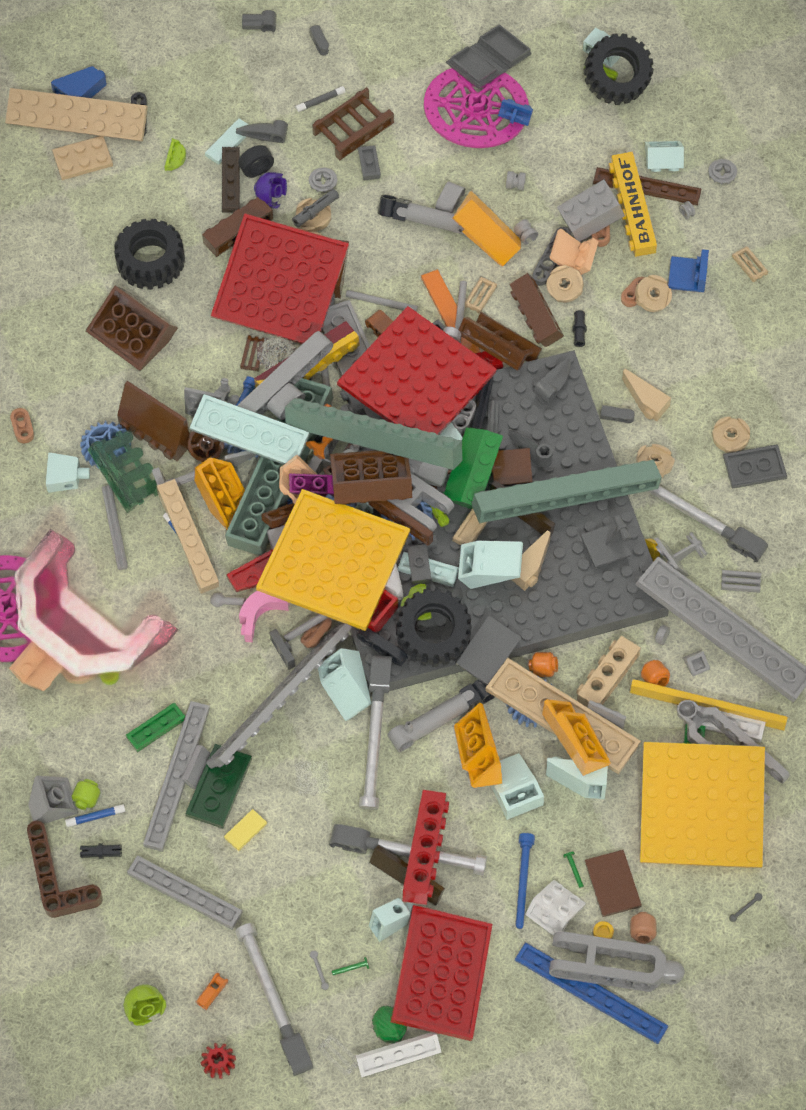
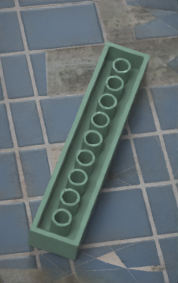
[225,378,334,556]

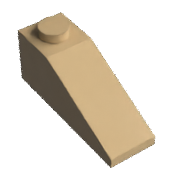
[622,369,671,421]
[511,530,550,591]

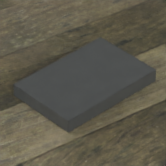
[723,444,787,489]
[456,616,521,685]

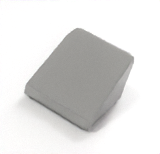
[683,650,710,676]

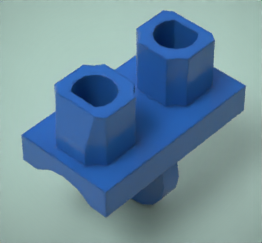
[498,99,533,126]

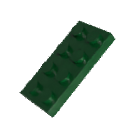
[185,744,252,829]

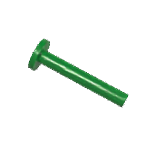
[563,851,584,888]
[332,957,369,976]

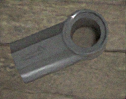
[242,10,277,32]

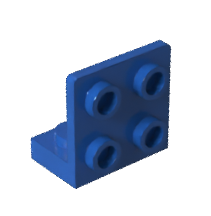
[668,249,709,292]

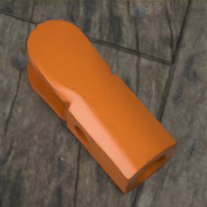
[196,972,229,1010]

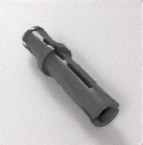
[292,189,339,228]

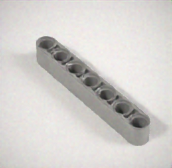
[237,331,333,415]

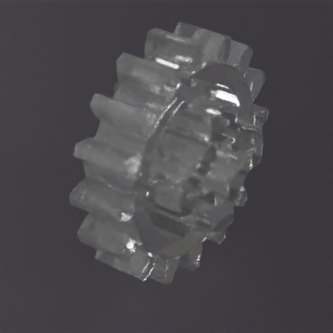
[257,335,296,369]

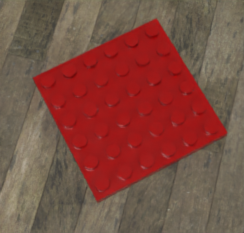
[211,213,349,344]
[337,306,497,435]

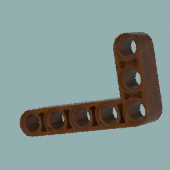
[27,821,103,918]

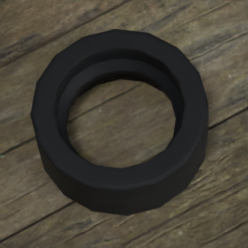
[238,145,274,178]

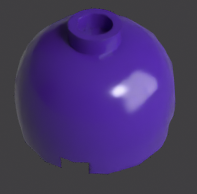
[254,172,287,209]

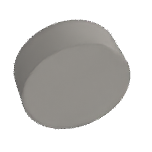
[655,625,670,646]

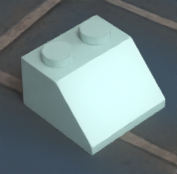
[645,141,684,172]

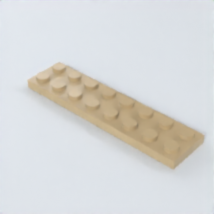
[5,88,148,142]
[486,658,641,775]

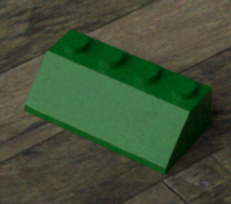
[444,427,503,509]

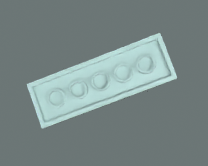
[190,394,310,464]

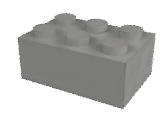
[557,180,625,242]

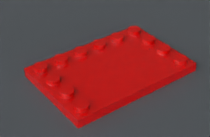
[391,905,493,1041]

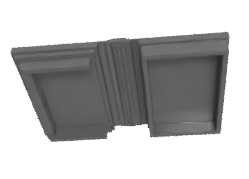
[446,24,531,89]

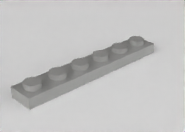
[127,855,243,930]

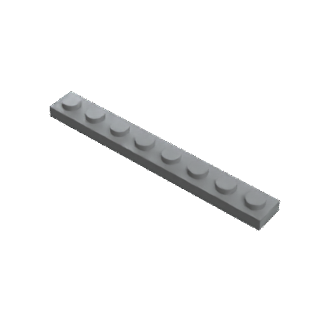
[143,701,210,852]

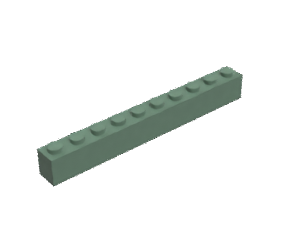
[285,398,462,470]
[472,460,662,523]

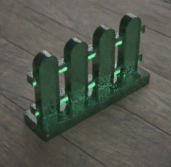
[88,430,158,513]

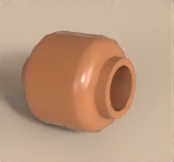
[630,912,657,944]

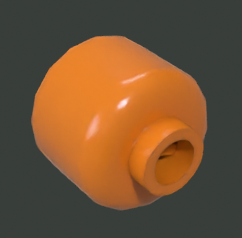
[528,652,558,678]
[641,660,670,687]

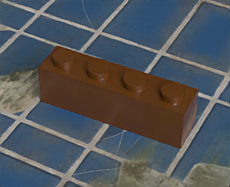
[202,197,273,257]
[509,273,564,347]

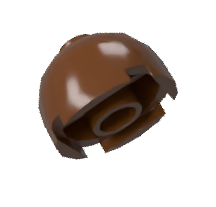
[186,431,224,462]

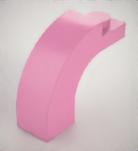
[239,591,290,643]

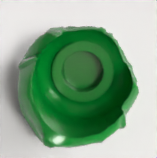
[372,1005,407,1044]

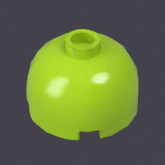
[123,984,166,1026]

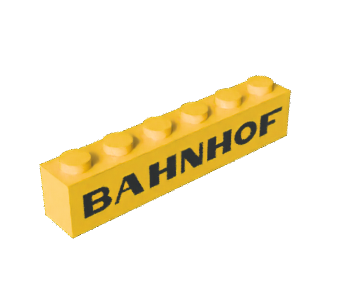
[608,152,657,257]

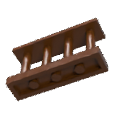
[312,87,394,161]
[458,312,542,371]

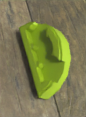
[164,138,186,171]

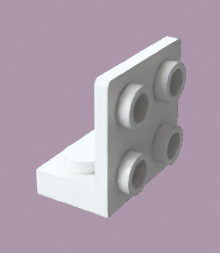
[525,880,586,935]

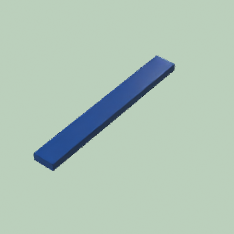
[515,942,669,1044]

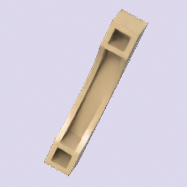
[157,479,219,594]

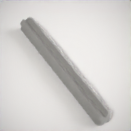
[102,485,128,570]

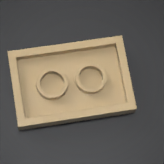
[52,136,113,180]

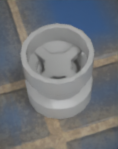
[506,171,526,191]
[514,219,538,245]

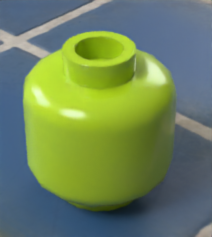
[71,779,101,810]

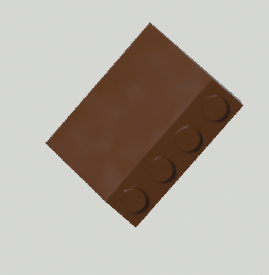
[86,285,178,371]
[117,381,189,462]
[330,450,413,505]

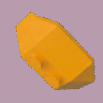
[194,457,245,530]

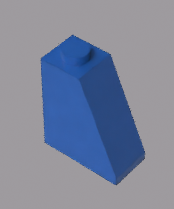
[51,66,107,98]

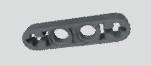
[532,227,571,286]

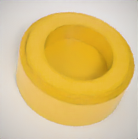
[593,921,614,939]

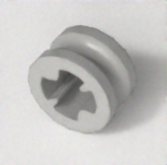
[679,201,695,220]

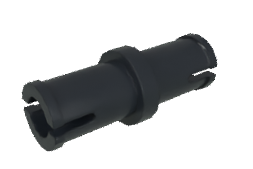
[572,310,587,347]
[80,843,122,859]

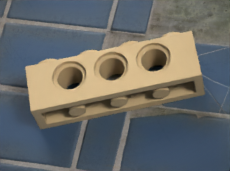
[576,636,641,708]

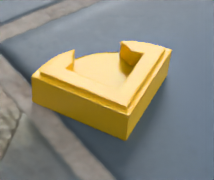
[645,538,660,562]

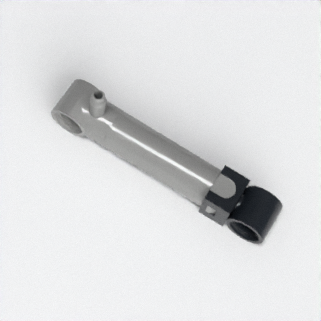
[377,195,468,238]
[387,680,495,752]

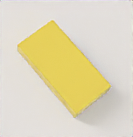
[224,809,267,851]

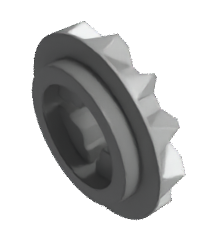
[708,159,737,185]
[309,168,337,193]

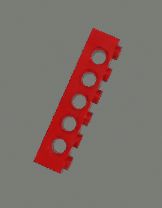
[402,790,450,905]

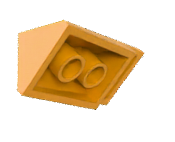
[452,191,521,266]
[542,699,611,776]
[454,703,502,788]

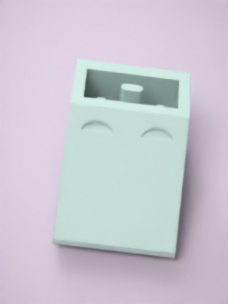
[458,541,523,589]
[318,648,372,721]
[491,753,544,820]
[546,757,608,799]

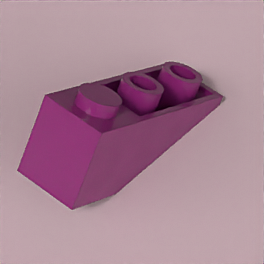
[289,474,334,497]

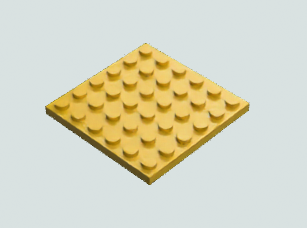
[256,489,410,631]
[640,742,765,868]

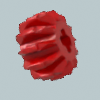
[200,1043,236,1079]

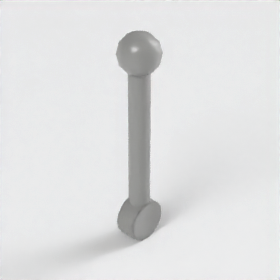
[310,951,329,990]

